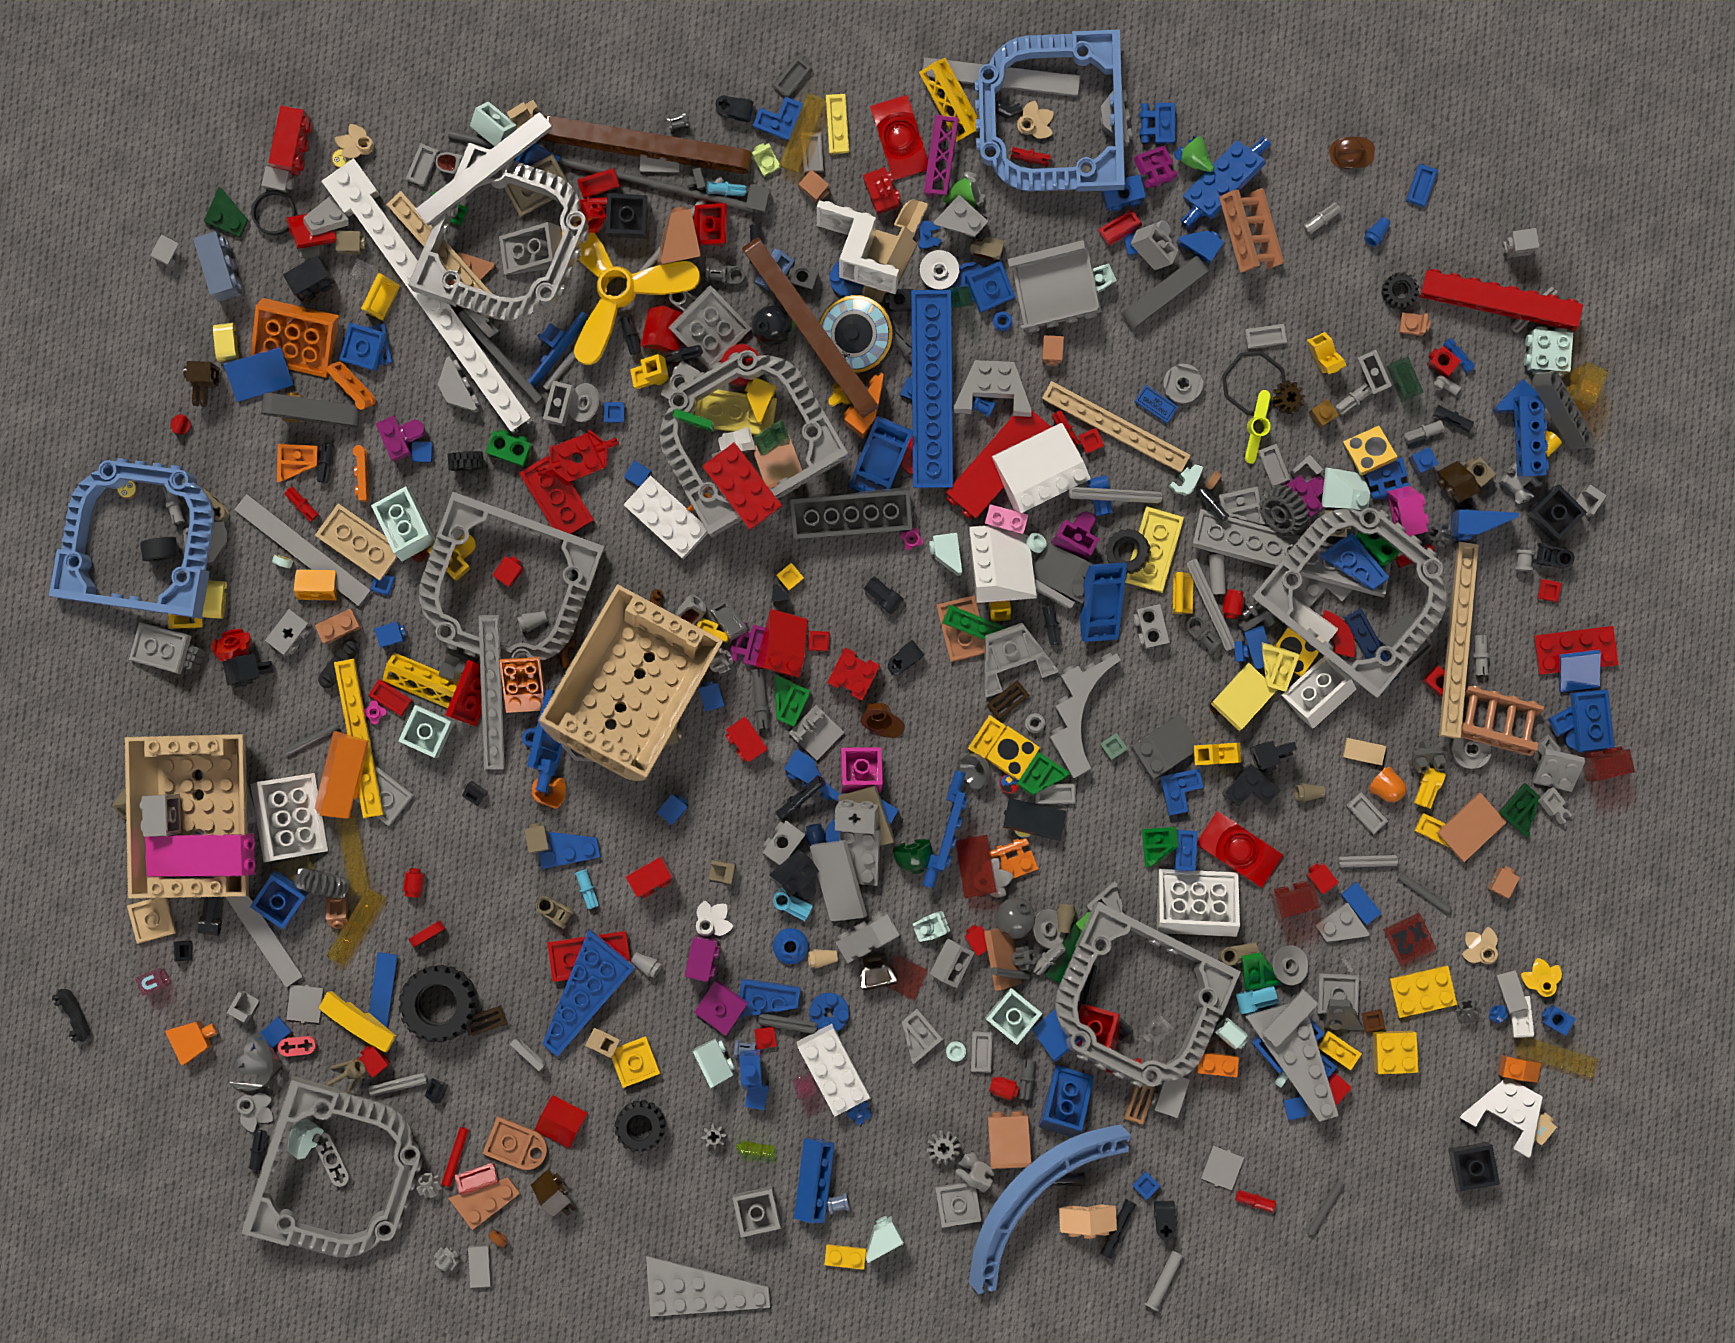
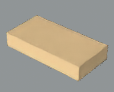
[1342,738,1386,766]

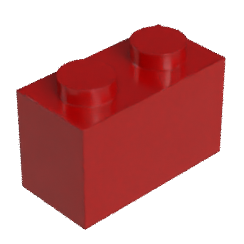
[725,716,768,763]

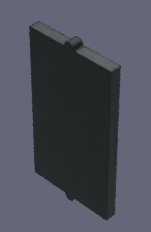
[1003,798,1066,841]

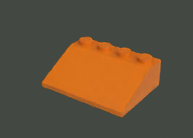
[250,298,340,378]

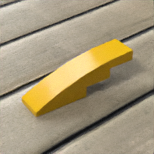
[319,991,396,1052]

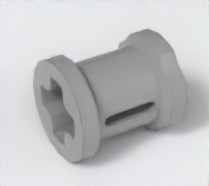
[1515,550,1534,571]

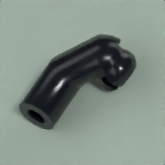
[995,100,1023,119]

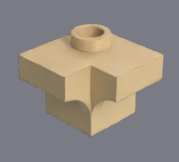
[507,100,539,129]

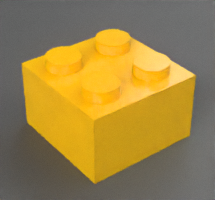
[1372,1030,1418,1074]

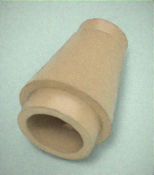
[808,949,838,969]

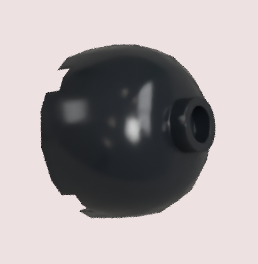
[751,305,792,345]

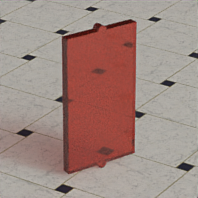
[956,835,997,899]

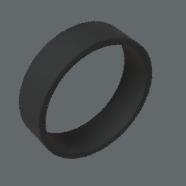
[251,191,297,236]

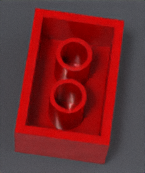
[268,105,313,176]

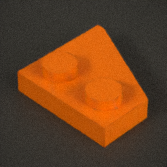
[277,443,319,482]

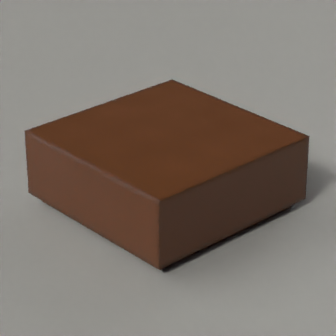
[1361,1009,1385,1033]

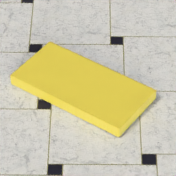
[693,390,777,438]
[1125,506,1184,593]

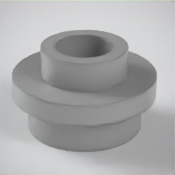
[1025,713,1045,733]

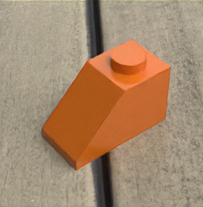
[1498,1055,1541,1083]

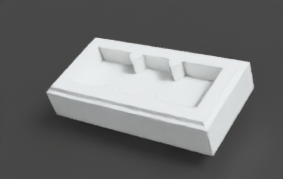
[1510,996,1534,1038]

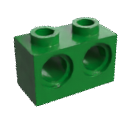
[485,429,533,468]
[1356,532,1400,568]

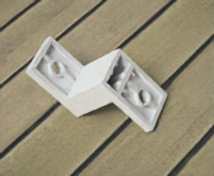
[817,200,899,294]

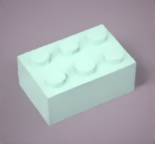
[371,486,435,561]

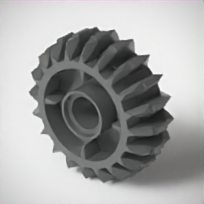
[1259,484,1310,537]
[295,868,350,898]

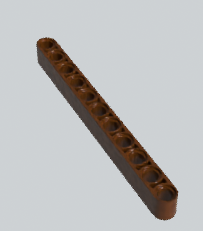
[540,116,752,174]
[742,237,879,419]

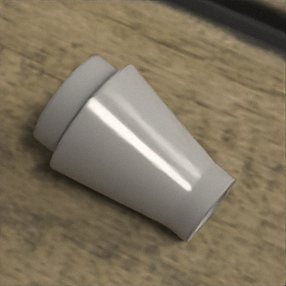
[517,611,548,633]
[631,952,662,978]

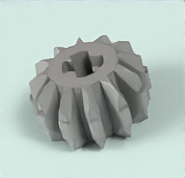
[927,1130,960,1165]

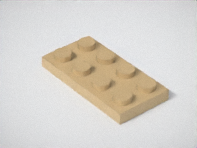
[315,504,398,581]

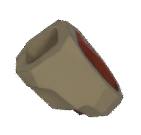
[970,237,1004,262]

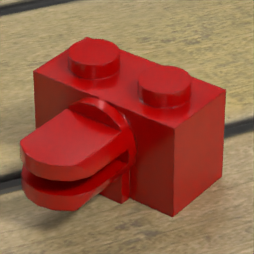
[863,167,901,215]

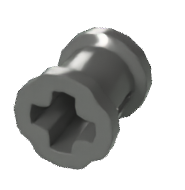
[666,110,690,132]

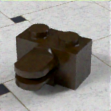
[183,361,220,407]
[1437,461,1480,510]
[531,1169,577,1217]

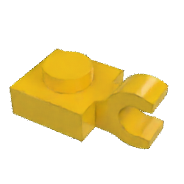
[697,618,729,643]

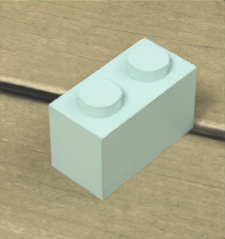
[470,102,517,146]

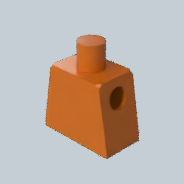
[165,1021,218,1066]

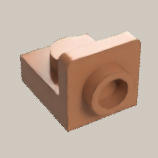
[1399,312,1430,336]
[326,897,350,929]

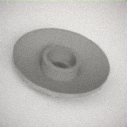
[569,383,600,422]
[1033,909,1066,949]
[1273,945,1308,985]

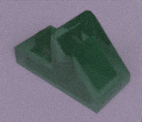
[942,286,972,308]
[753,420,790,456]

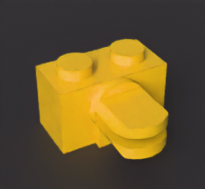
[427,534,476,582]

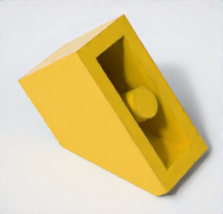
[745,378,777,425]

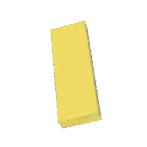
[826,94,849,154]

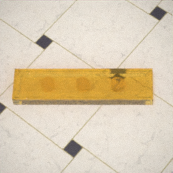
[779,93,826,174]
[336,815,371,897]
[326,888,386,965]
[1515,1037,1598,1078]

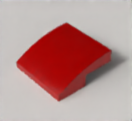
[286,214,336,249]

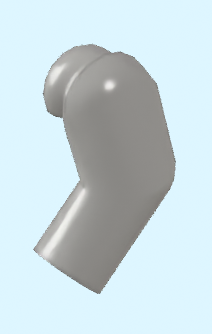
[1433,376,1461,396]

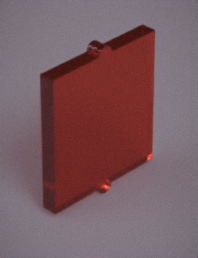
[886,956,927,999]

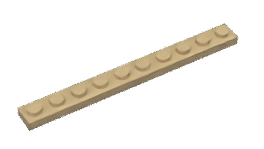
[1439,542,1479,739]

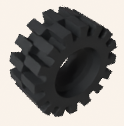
[1381,272,1419,310]
[447,451,484,471]

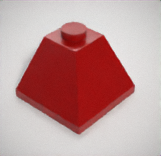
[1077,1004,1120,1051]

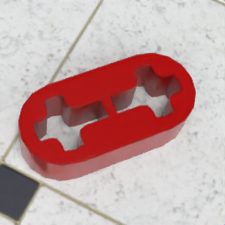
[408,920,446,948]

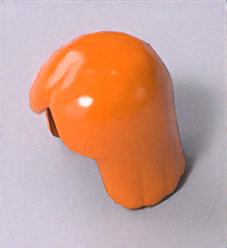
[1369,767,1407,802]
[531,777,566,809]

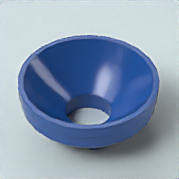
[773,928,809,964]

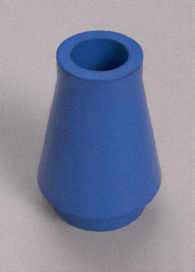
[1364,217,1391,247]

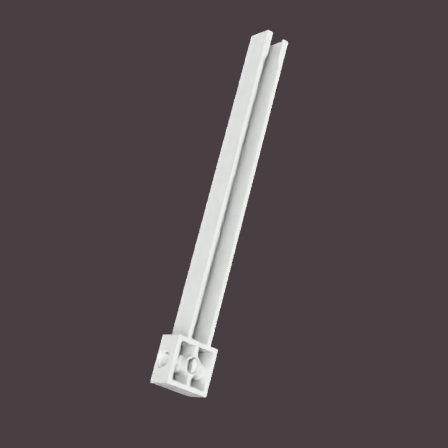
[322,158,533,434]

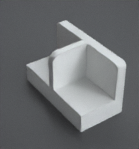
[712,427,756,457]

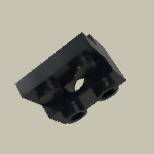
[1249,741,1297,772]

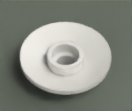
[920,250,959,290]

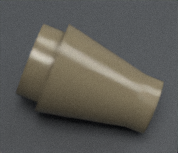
[1294,783,1325,802]
[1056,904,1076,933]

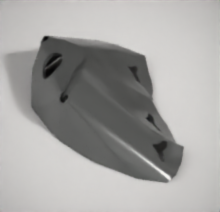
[229,1033,282,1091]

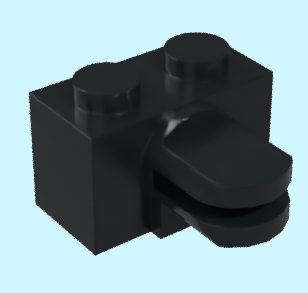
[223,654,274,688]
[769,849,820,900]

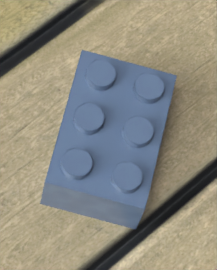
[193,231,243,302]

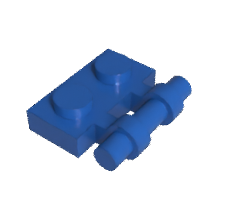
[1139,103,1175,144]
[1365,457,1410,500]

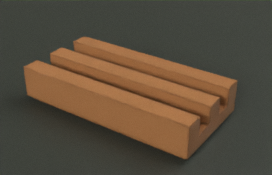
[1124,1086,1155,1125]

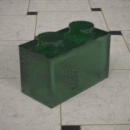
[1387,356,1424,403]

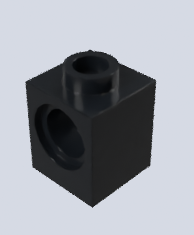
[885,289,913,312]

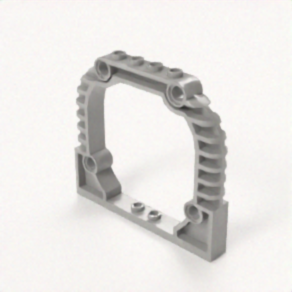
[408,143,589,321]
[660,350,850,537]
[419,492,604,661]
[1252,508,1446,698]
[1055,902,1241,1088]
[242,1076,422,1258]

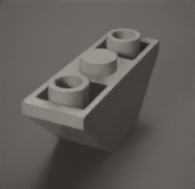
[1099,90,1132,146]
[438,356,480,413]

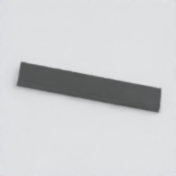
[458,311,544,405]

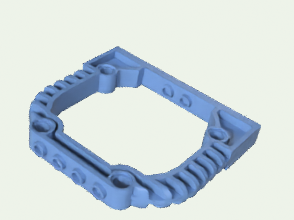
[975,30,1125,192]
[49,458,215,619]

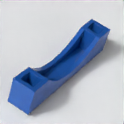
[784,749,898,825]

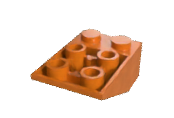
[844,373,884,438]
[499,657,546,713]

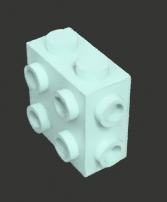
[1524,327,1573,377]

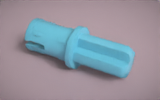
[706,181,746,197]
[575,869,598,909]

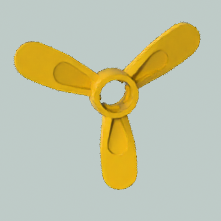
[562,222,701,365]

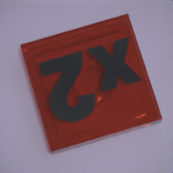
[1383,912,1437,965]

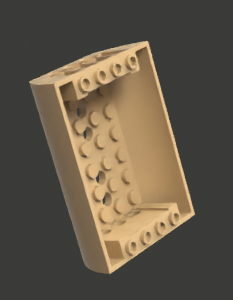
[539,584,723,781]
[125,734,249,898]

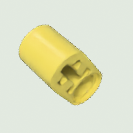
[213,323,239,362]
[202,580,227,619]

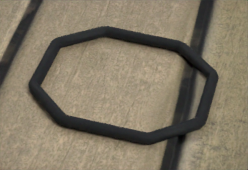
[1222,350,1286,415]

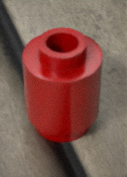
[1222,589,1245,619]
[403,868,425,897]
[989,1076,1019,1101]

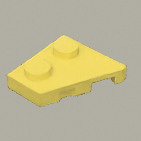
[1261,642,1300,692]

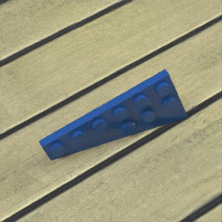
[542,928,635,1057]

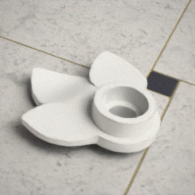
[696,901,733,936]

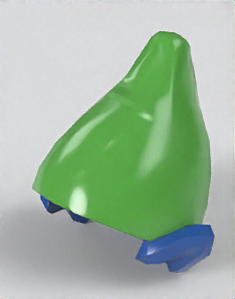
[1174,135,1214,172]

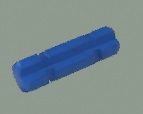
[1443,338,1475,373]

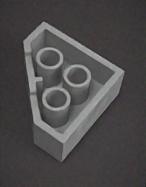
[836,910,900,963]

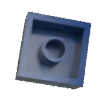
[250,870,309,929]

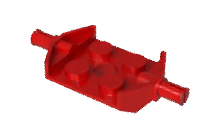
[537,430,619,484]

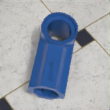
[1087,475,1113,516]

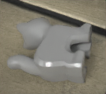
[1499,462,1542,504]
[955,1152,997,1193]

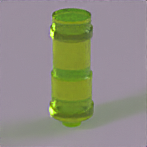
[736,1140,774,1158]

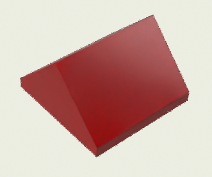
[694,203,727,246]
[641,306,682,352]
[534,1095,588,1148]

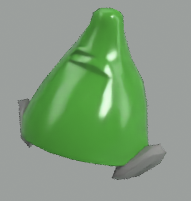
[942,172,985,207]

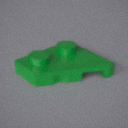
[775,675,811,727]
[1142,827,1179,867]
[1241,952,1283,991]

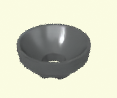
[959,753,991,789]

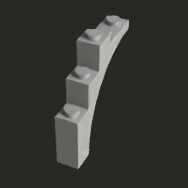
[1049,652,1121,778]

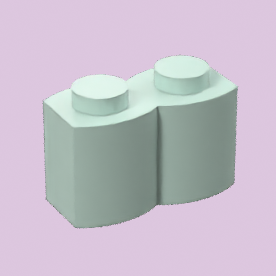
[1213,1017,1248,1049]

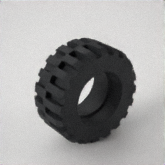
[398,965,478,1043]

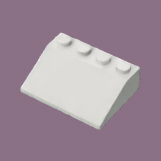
[992,423,1090,513]
[969,525,1037,603]
[250,773,328,862]
[1157,869,1240,937]

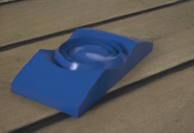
[848,415,913,491]
[1080,563,1127,642]

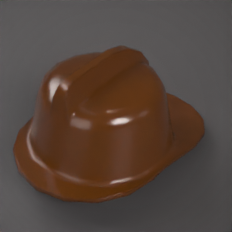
[1329,137,1375,169]
[860,702,905,738]

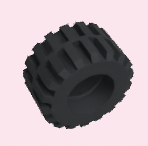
[614,1100,666,1153]

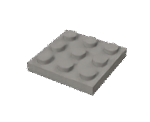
[668,286,751,370]

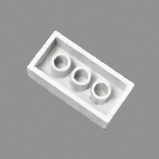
[624,476,708,560]
[797,1024,870,1117]

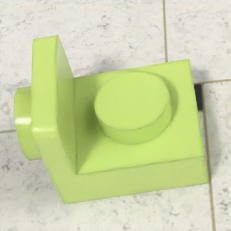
[752,143,781,177]

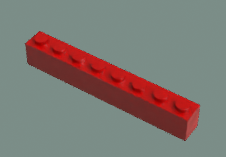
[1419,269,1583,332]

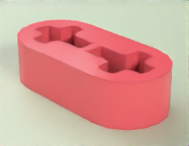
[278,1036,317,1056]

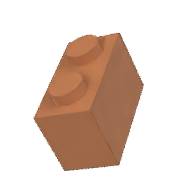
[315,608,363,644]

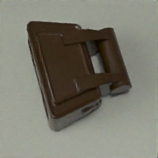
[860,953,899,991]

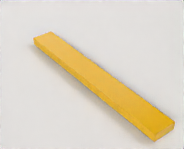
[334,659,384,818]

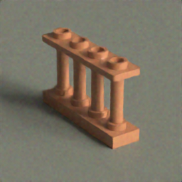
[1219,188,1284,273]
[1461,686,1544,756]

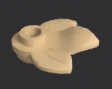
[1017,101,1054,139]
[335,124,374,159]
[1462,927,1498,964]

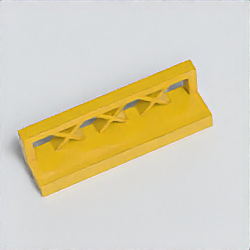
[919,57,979,142]
[382,652,458,708]

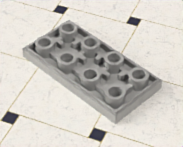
[810,840,867,921]

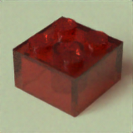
[1583,746,1635,781]
[1270,881,1320,918]

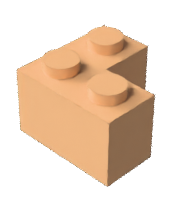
[1059,1204,1117,1238]

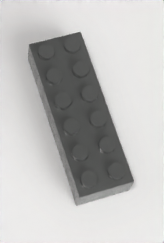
[790,487,912,539]

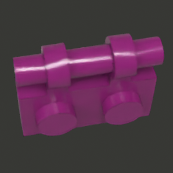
[1133,146,1178,188]
[730,622,765,666]

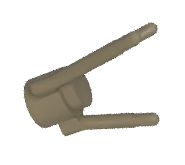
[326,1058,366,1094]

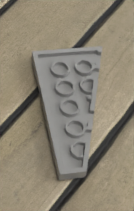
[1245,1003,1339,1122]

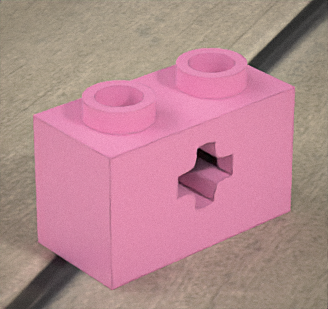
[985,505,1028,534]

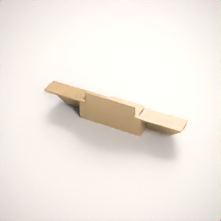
[861,199,929,303]

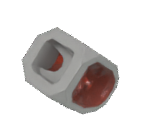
[436,152,464,174]
[676,594,706,625]

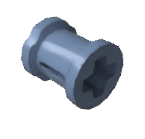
[734,1040,756,1058]
[827,1193,850,1215]

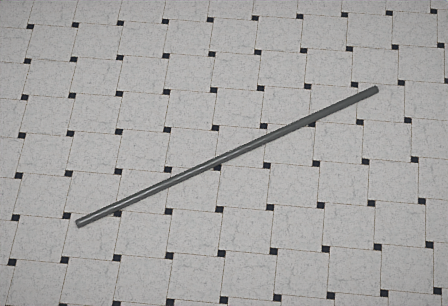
[448,130,753,212]

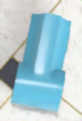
[773,890,813,921]
[1236,986,1278,1014]

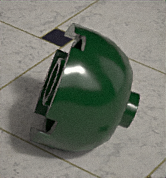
[893,839,933,874]

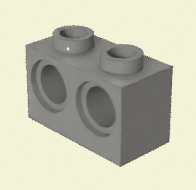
[1502,228,1539,258]
[1133,604,1169,649]

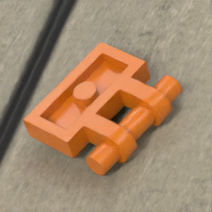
[989,838,1038,879]

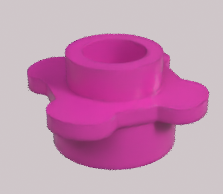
[900,527,923,550]
[364,700,386,724]

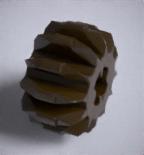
[1271,381,1306,415]

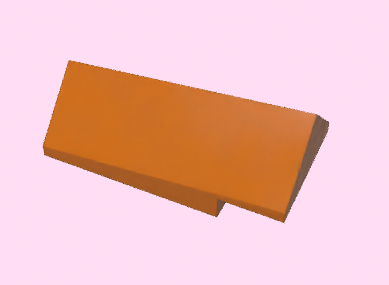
[314,731,369,819]

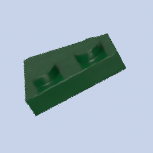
[204,187,249,238]
[1498,783,1540,838]

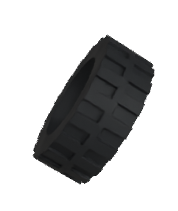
[1105,529,1151,574]

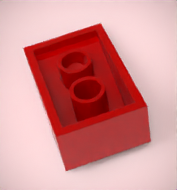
[755,609,807,677]

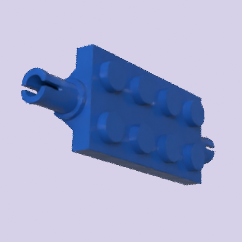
[1180,136,1271,229]
[527,674,565,793]
[923,770,968,888]

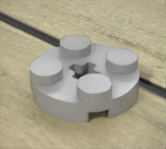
[463,308,498,338]
[1163,364,1203,404]
[1450,738,1491,769]

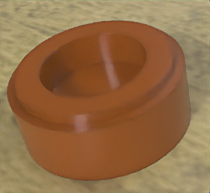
[488,1229,508,1248]

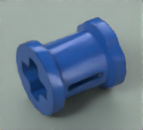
[972,397,996,418]

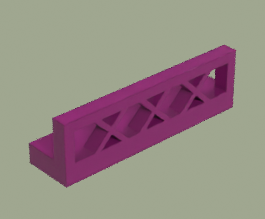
[924,115,959,198]

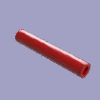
[441,1126,469,1187]

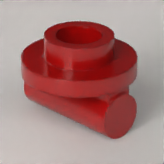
[171,413,191,435]

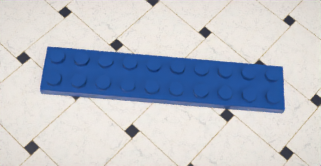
[911,290,953,488]

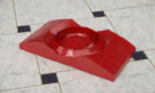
[870,95,928,181]
[1197,811,1283,888]

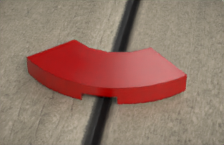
[1322,610,1355,658]

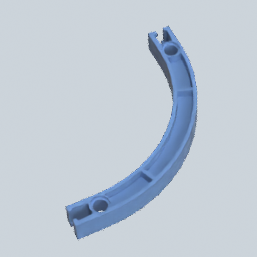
[969,1124,1131,1294]

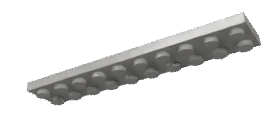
[1192,509,1391,598]

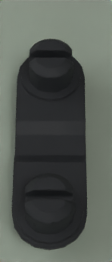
[318,639,360,688]
[52,989,91,1043]

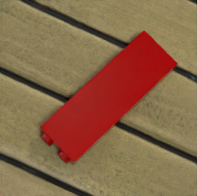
[946,410,1051,520]

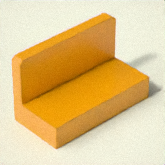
[294,570,337,600]

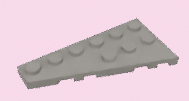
[646,1255,770,1317]

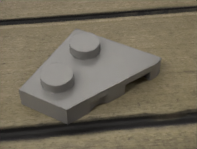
[1315,903,1370,942]

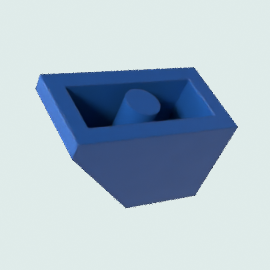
[1176,231,1224,264]
[1492,379,1538,413]

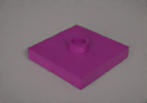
[694,980,748,1036]

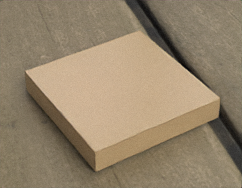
[127,898,177,944]

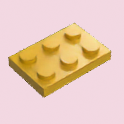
[1389,965,1457,1018]

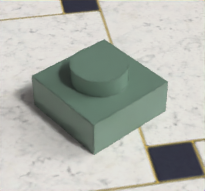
[1100,732,1128,760]

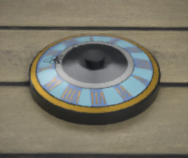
[819,295,895,374]

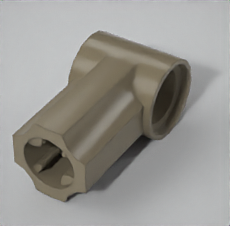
[1218,942,1259,965]

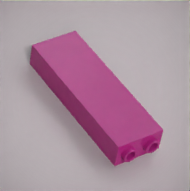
[145,834,255,876]

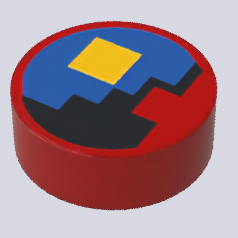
[999,774,1019,793]

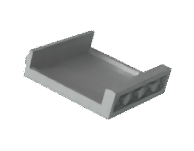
[1008,240,1102,332]

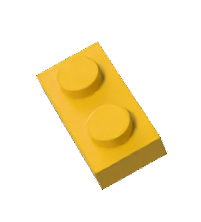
[968,715,1006,759]
[1318,1031,1362,1070]
[824,1244,866,1270]

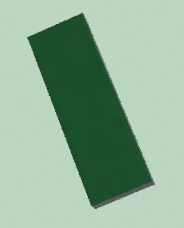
[1045,923,1081,983]

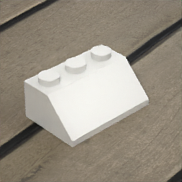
[1282,656,1356,729]

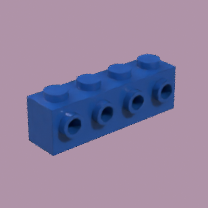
[1514,395,1549,477]
[794,1138,835,1223]

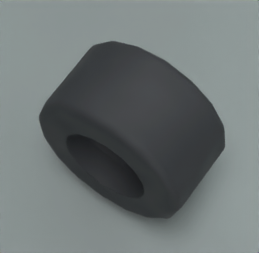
[140,537,179,562]

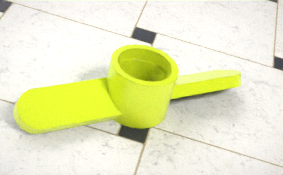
[1245,390,1271,464]

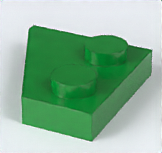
[1016,752,1070,796]

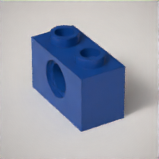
[1101,174,1146,212]

